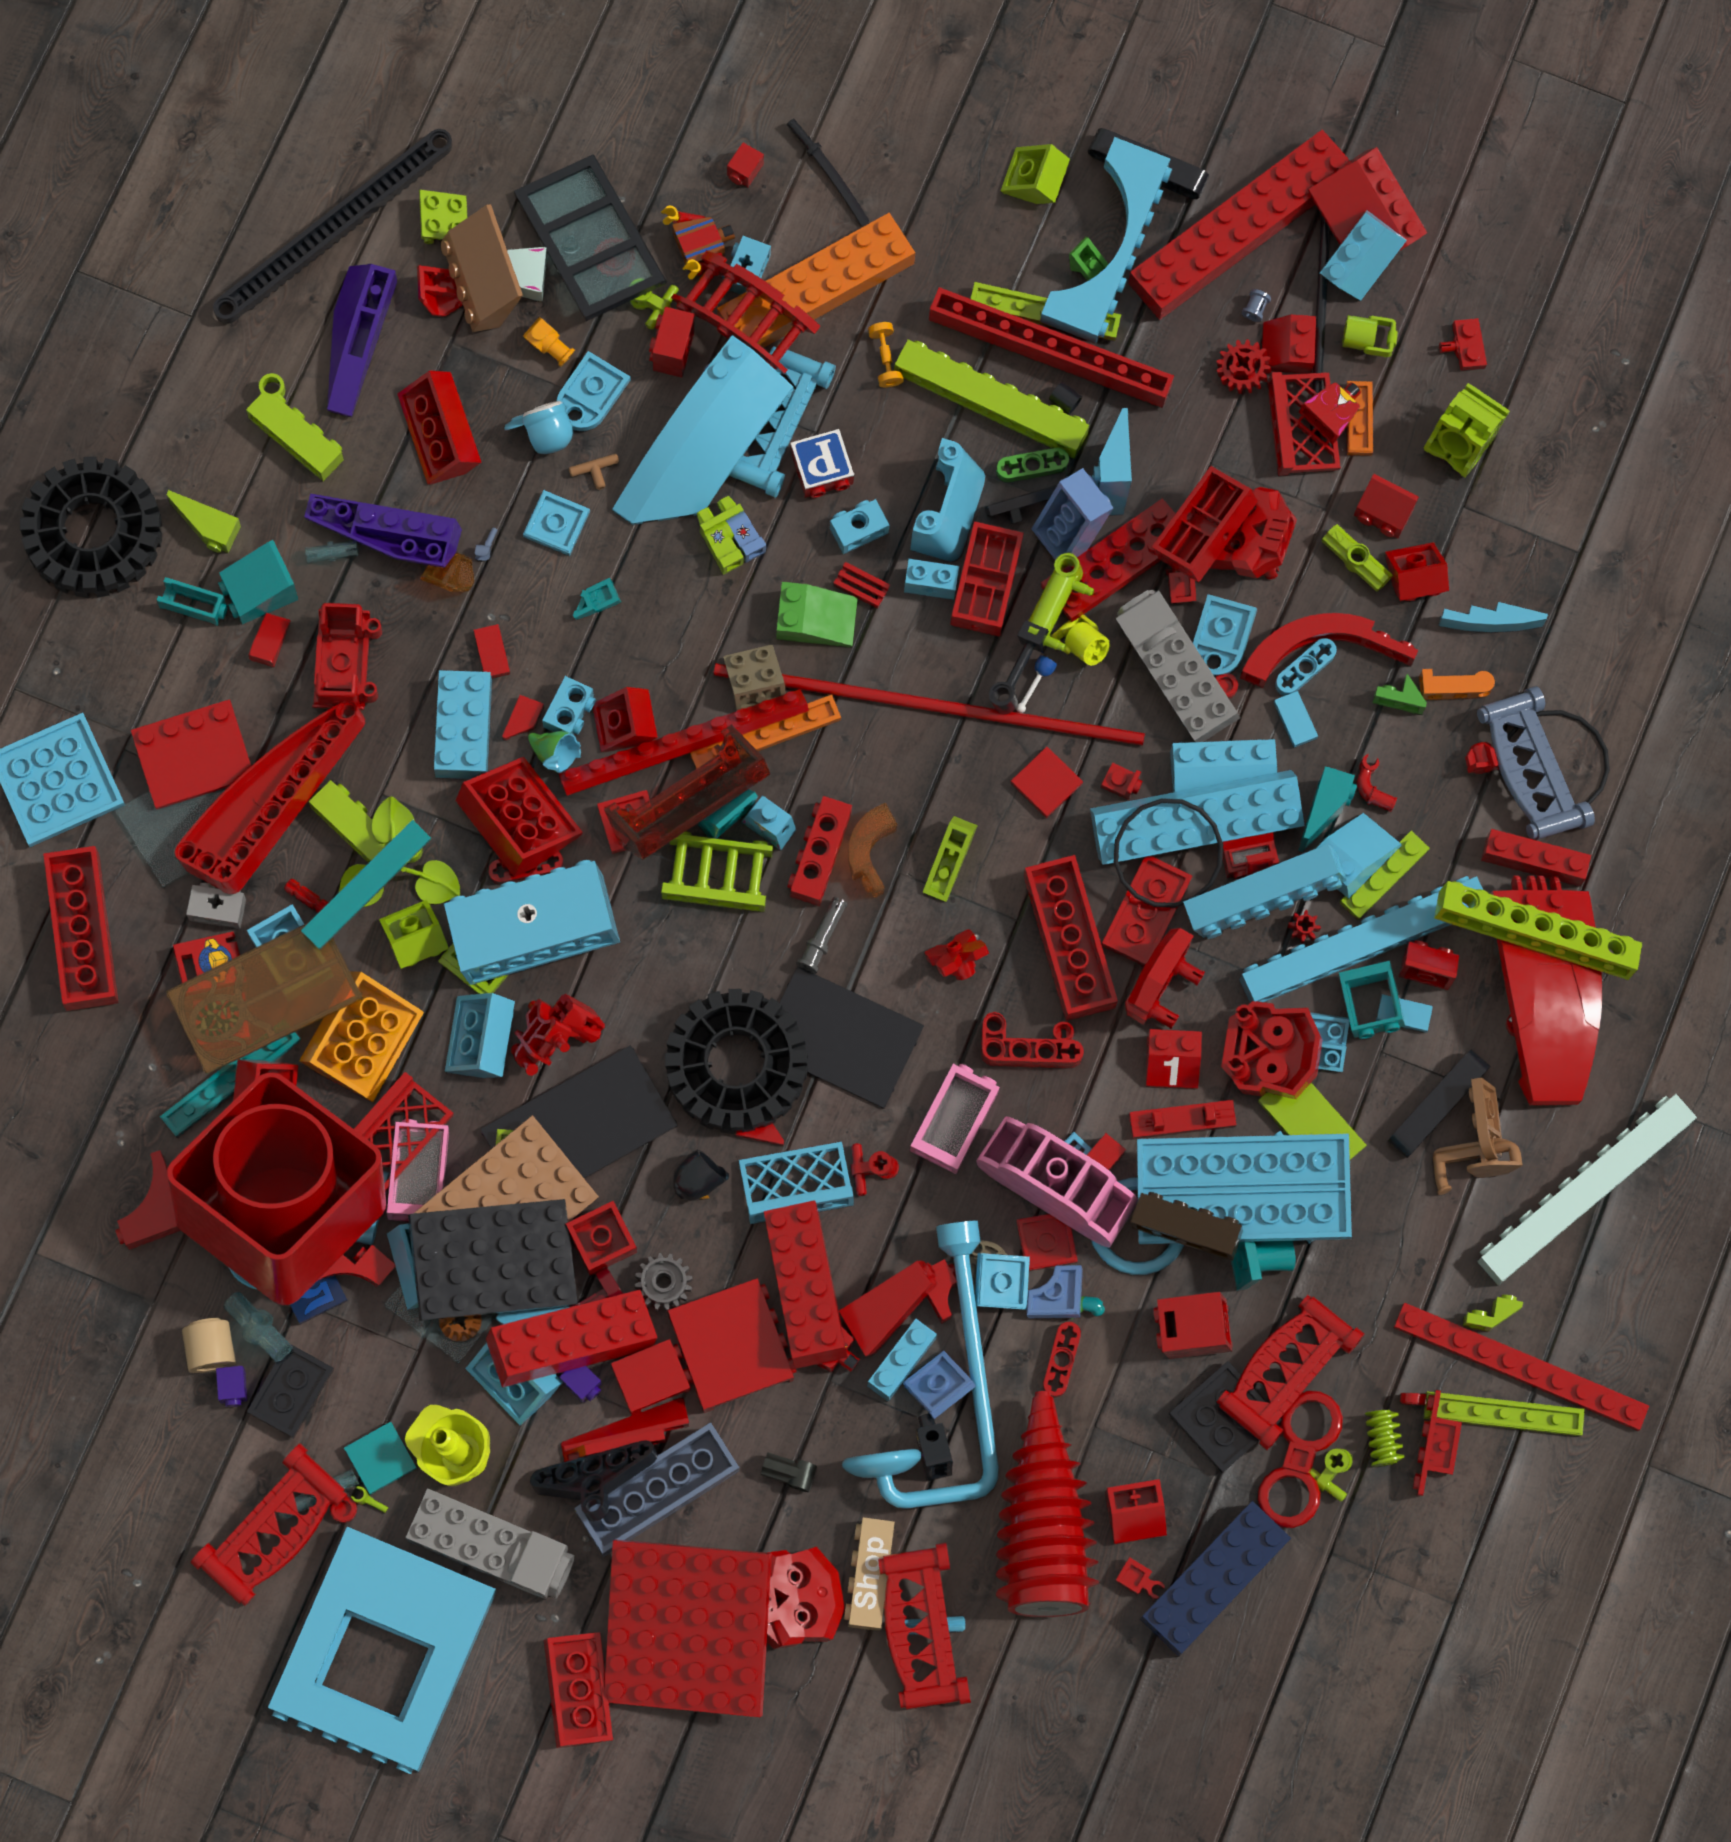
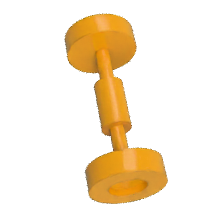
[868,322,904,388]

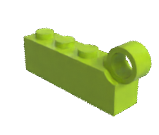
[246,373,344,481]
[309,780,423,863]

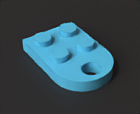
[557,351,631,431]
[1193,594,1257,676]

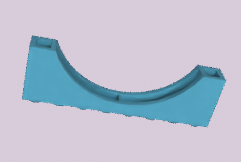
[1040,137,1172,344]

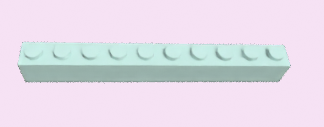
[1478,1094,1697,1285]

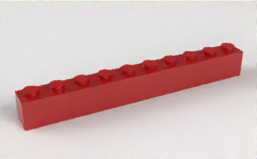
[929,287,1174,408]

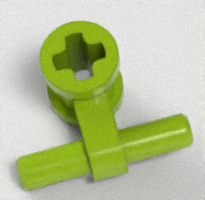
[630,279,679,329]
[1310,1449,1353,1502]

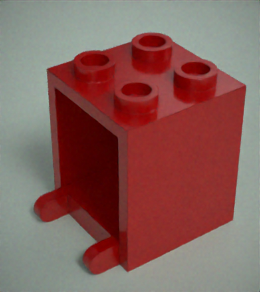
[1154,1292,1233,1359]

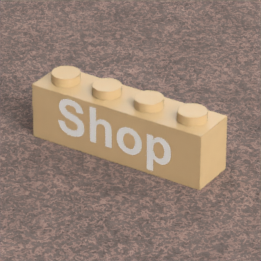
[844,1517,895,1631]

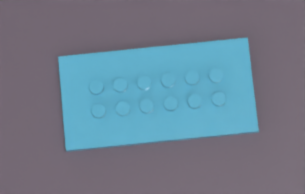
[1137,1134,1352,1244]

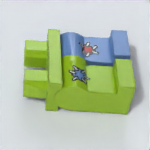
[697,496,766,575]

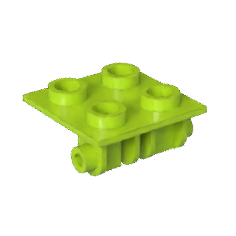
[419,190,467,244]

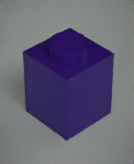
[216,1366,247,1407]
[559,1366,602,1403]

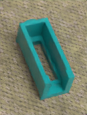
[157,577,228,626]

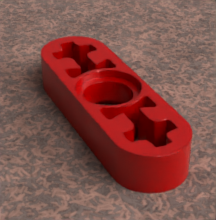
[489,851,563,885]
[1043,1322,1081,1398]

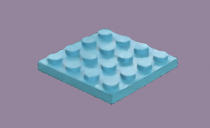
[0,713,125,847]

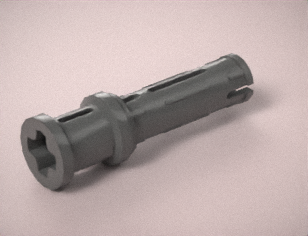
[796,897,848,974]

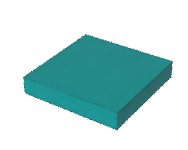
[344,1422,417,1495]

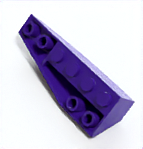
[327,264,397,418]
[304,493,462,568]

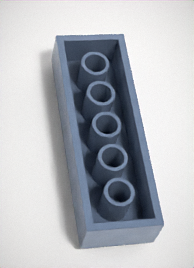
[574,1423,739,1557]

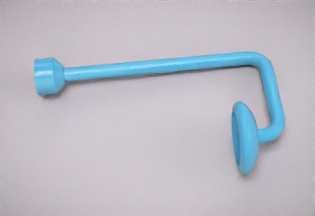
[842,1221,999,1508]

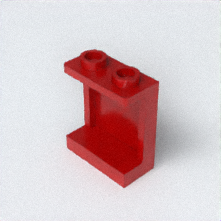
[611,1339,693,1416]

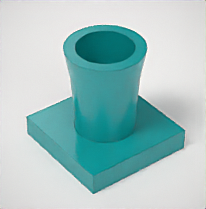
[1231,1241,1296,1291]

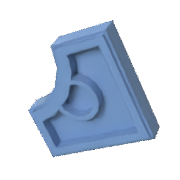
[1027,1265,1083,1318]

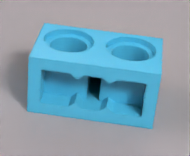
[542,676,596,735]

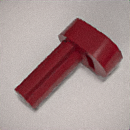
[573,1267,623,1307]

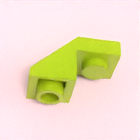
[1462,1294,1523,1332]

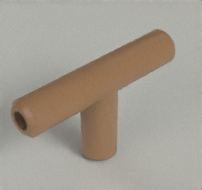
[569,454,619,490]

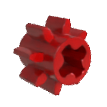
[1288,910,1321,944]

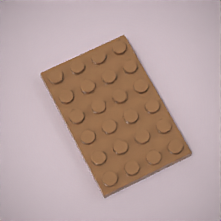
[413,1115,599,1222]

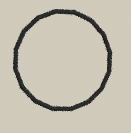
[1507,710,1610,812]
[1113,798,1223,908]

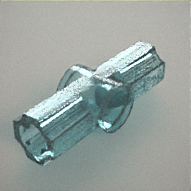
[223,1292,292,1362]

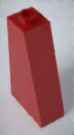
[839,1261,937,1356]

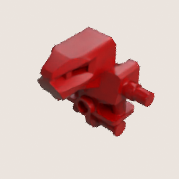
[511,994,605,1076]

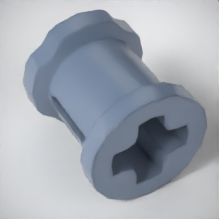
[1242,289,1271,322]

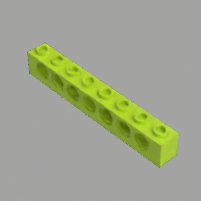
[1434,881,1642,980]

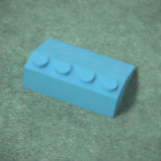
[1092,408,1132,515]
[1170,739,1277,793]

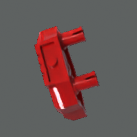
[1209,487,1297,580]
[1125,928,1205,1029]
[1221,1001,1323,1099]
[766,1547,845,1649]

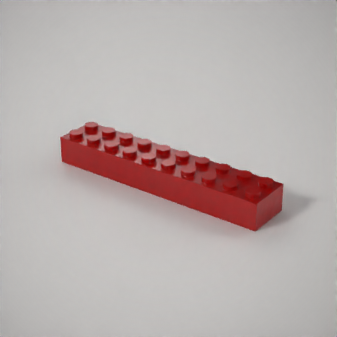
[1128,129,1350,320]

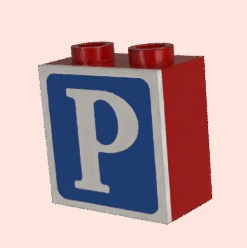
[790,429,854,498]

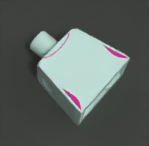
[507,247,547,301]

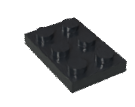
[247,1342,334,1439]

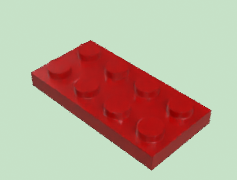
[1101,856,1193,966]

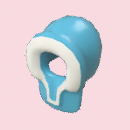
[504,401,573,454]

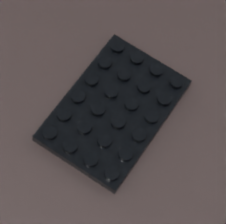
[408,1199,578,1321]

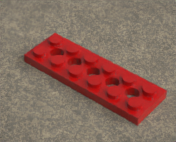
[1041,498,1176,622]

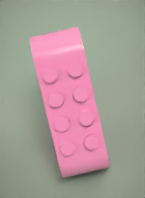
[976,1116,1138,1247]

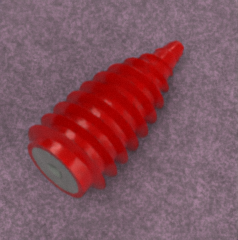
[996,1391,1100,1617]

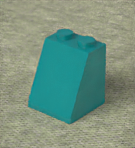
[218,540,298,625]

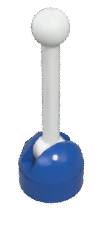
[1016,655,1057,713]

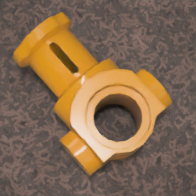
[523,317,575,367]

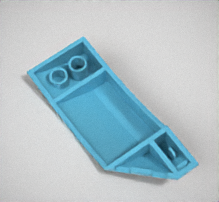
[612,335,793,525]

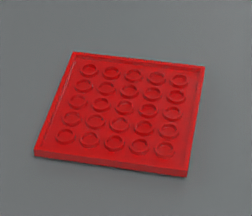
[604,1539,772,1717]

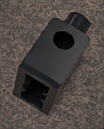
[916,1413,953,1482]

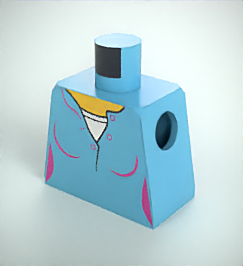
[742,796,796,850]

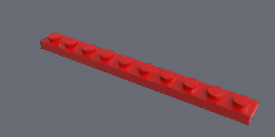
[559,689,809,796]
[1393,1302,1649,1431]

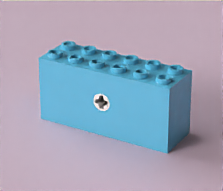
[444,860,620,985]

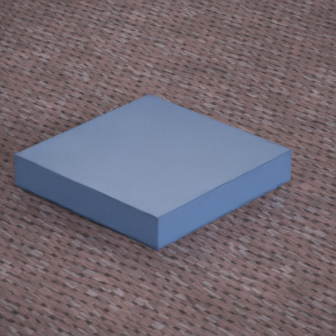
[903,1351,976,1419]

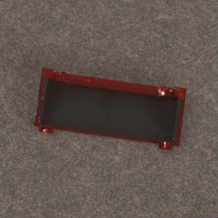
[604,724,770,860]

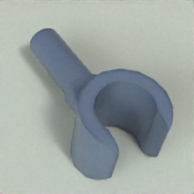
[475,528,498,561]

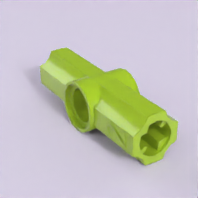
[1322,524,1393,592]

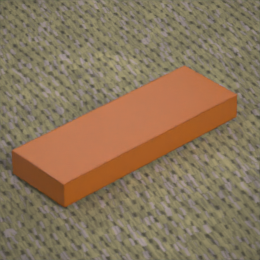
[1346,381,1373,456]

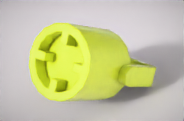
[1051,615,1110,666]

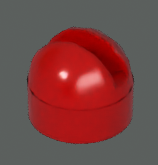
[1053,1022,1074,1040]

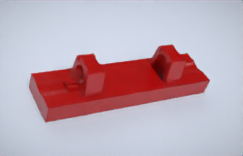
[1129,1100,1237,1139]

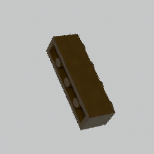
[1131,1192,1243,1261]

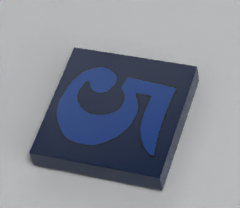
[290,1275,348,1325]

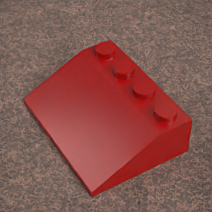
[1307,147,1427,252]
[131,699,251,810]
[455,756,583,877]

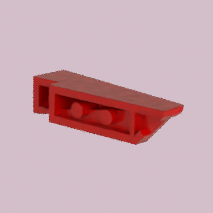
[561,1398,689,1462]

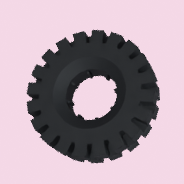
[20,457,163,598]
[665,989,808,1134]

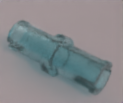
[305,540,359,564]

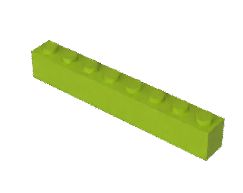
[894,339,1089,459]

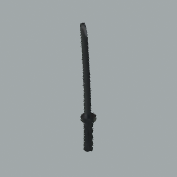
[787,118,869,227]

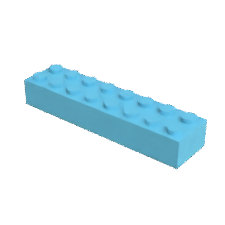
[1090,770,1304,865]

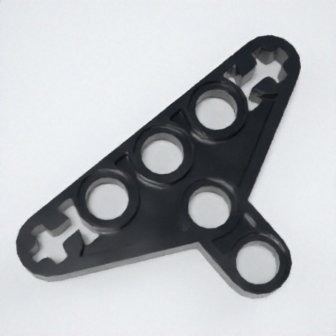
[530,1440,658,1522]

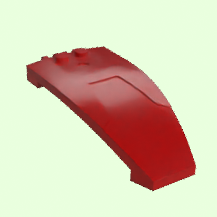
[1489,876,1602,1105]

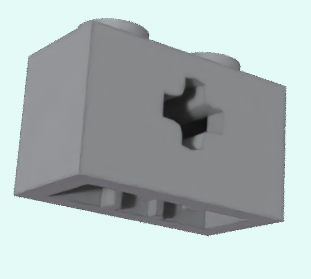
[186,883,246,929]

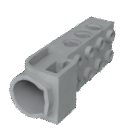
[1116,590,1240,742]
[406,1488,575,1599]

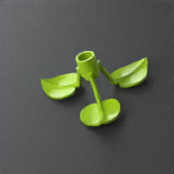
[339,796,460,907]

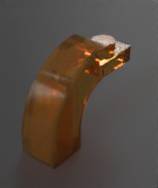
[848,802,897,898]

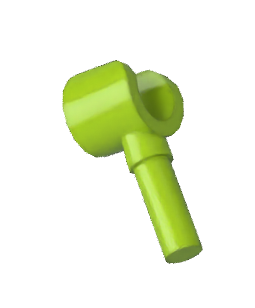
[351,1486,388,1513]

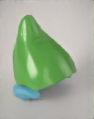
[528,731,581,773]

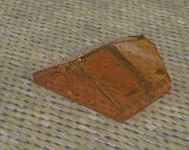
[421,552,475,592]

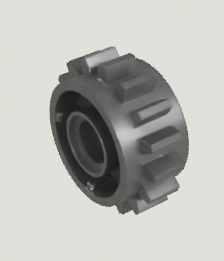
[635,1253,692,1312]

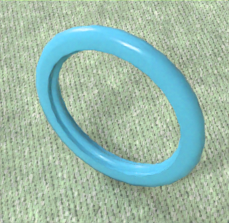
[1091,1178,1184,1275]

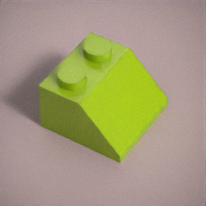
[1001,144,1070,204]
[379,900,449,969]

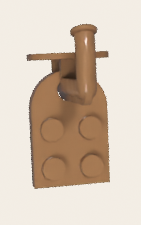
[1433,1078,1522,1195]

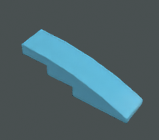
[1439,602,1548,632]

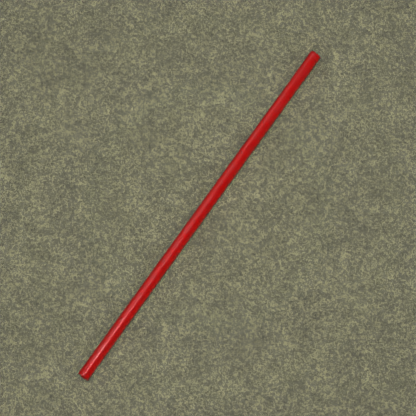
[714,663,1145,746]

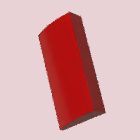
[544,1632,613,1748]

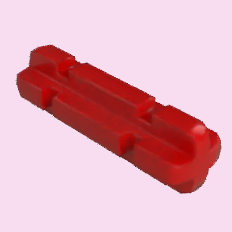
[284,879,329,913]

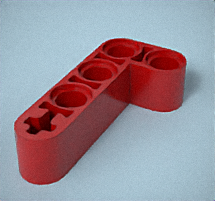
[981,1012,1084,1068]

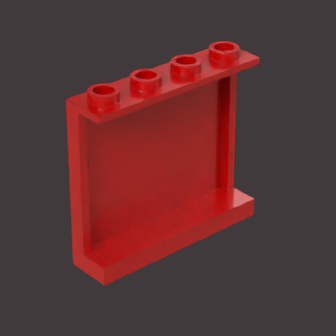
[668,1278,797,1413]

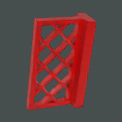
[1267,372,1341,476]
[354,1072,454,1192]

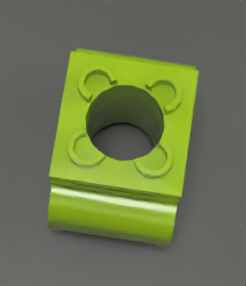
[1423,383,1510,478]

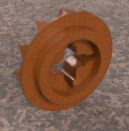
[439,1315,482,1342]

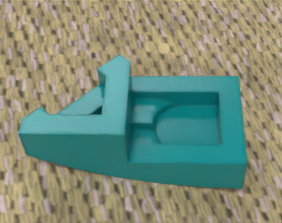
[573,578,621,620]

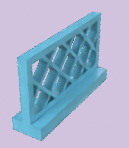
[739,1142,854,1224]

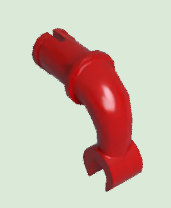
[1357,754,1397,812]

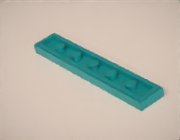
[301,820,432,950]
[160,1019,301,1138]

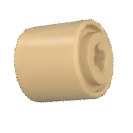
[182,1318,236,1373]

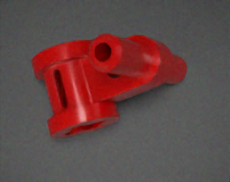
[851,1143,899,1196]

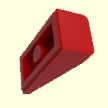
[248,613,291,667]

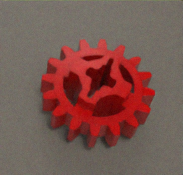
[1217,339,1271,394]

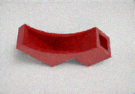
[317,1245,395,1287]

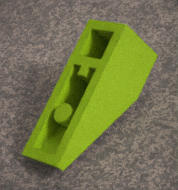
[166,490,241,553]
[923,816,978,902]

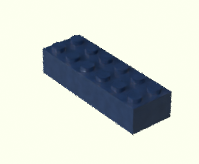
[1140,1501,1291,1657]

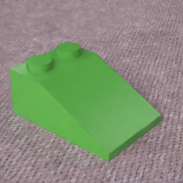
[776,582,858,647]

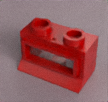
[1222,832,1279,880]

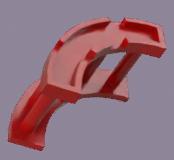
[671,250,820,374]

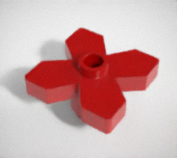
[924,929,989,980]

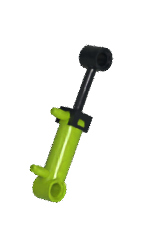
[989,553,1094,714]

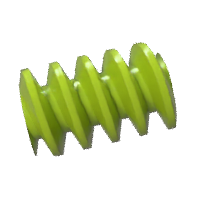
[1365,1410,1404,1467]

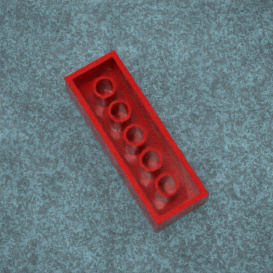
[43,846,119,1011]
[1023,855,1118,1021]
[764,1200,848,1368]
[486,1290,658,1388]

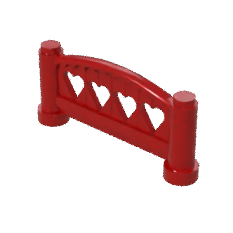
[1216,1295,1365,1450]
[190,1443,348,1606]
[878,1543,971,1710]

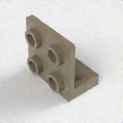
[723,645,786,711]

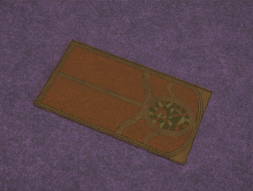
[166,922,363,1075]

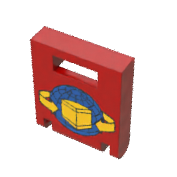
[173,932,247,997]

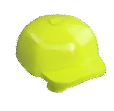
[405,1405,490,1486]

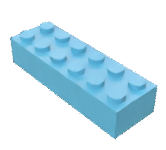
[1183,844,1347,939]

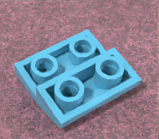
[1310,1012,1350,1072]

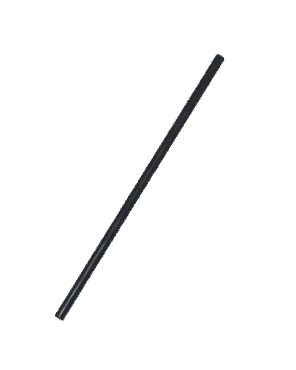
[1310,137,1335,442]

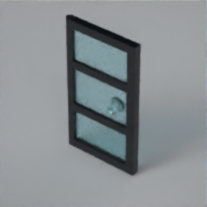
[514,155,667,321]

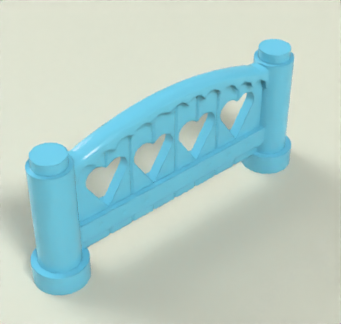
[729,346,836,498]

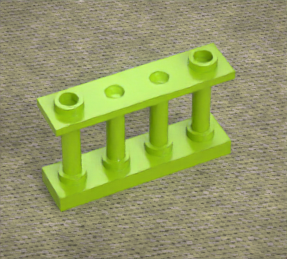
[662,831,773,912]

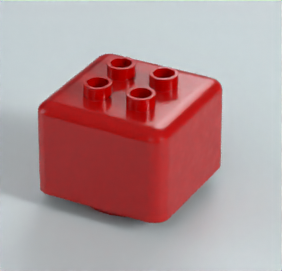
[167,1073,386,1305]

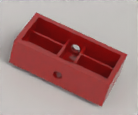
[1152,466,1258,582]
[950,521,1024,637]

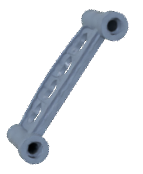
[1477,686,1595,840]

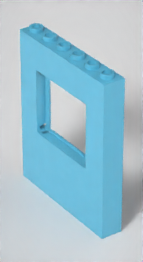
[268,1527,497,1774]

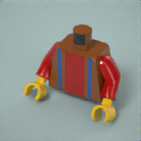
[661,205,735,279]

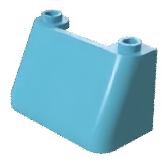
[910,438,985,561]

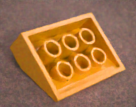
[299,971,424,1102]

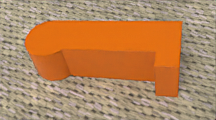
[1419,669,1495,700]

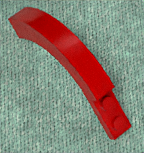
[1240,613,1418,688]

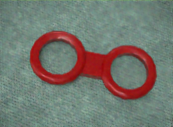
[1257,1391,1343,1528]

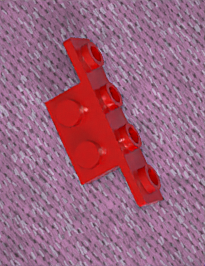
[1413,1390,1462,1496]

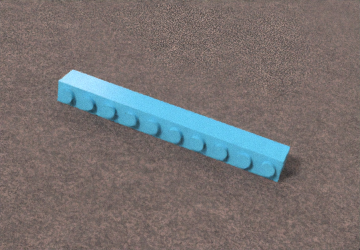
[1239,876,1483,1003]

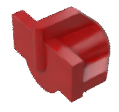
[1465,742,1500,774]

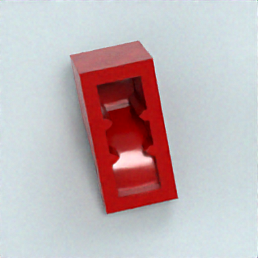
[926,1259,957,1324]

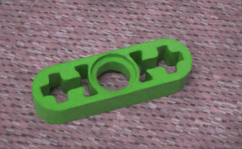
[996,448,1069,482]

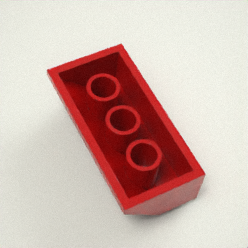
[397,371,482,485]

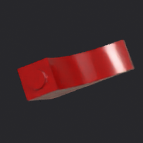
[115,1150,181,1250]

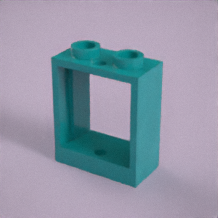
[1339,961,1405,1039]

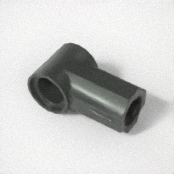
[761,1452,817,1492]

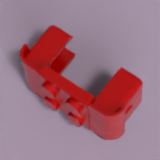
[312,603,382,710]

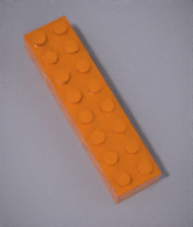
[717,212,915,348]

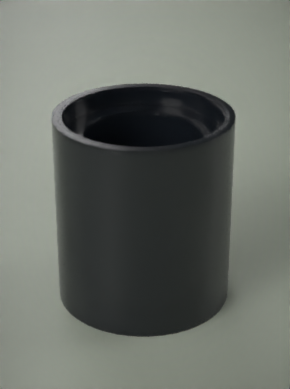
[1049,382,1082,415]

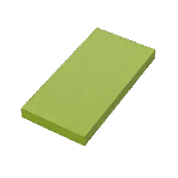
[1258,1083,1367,1160]

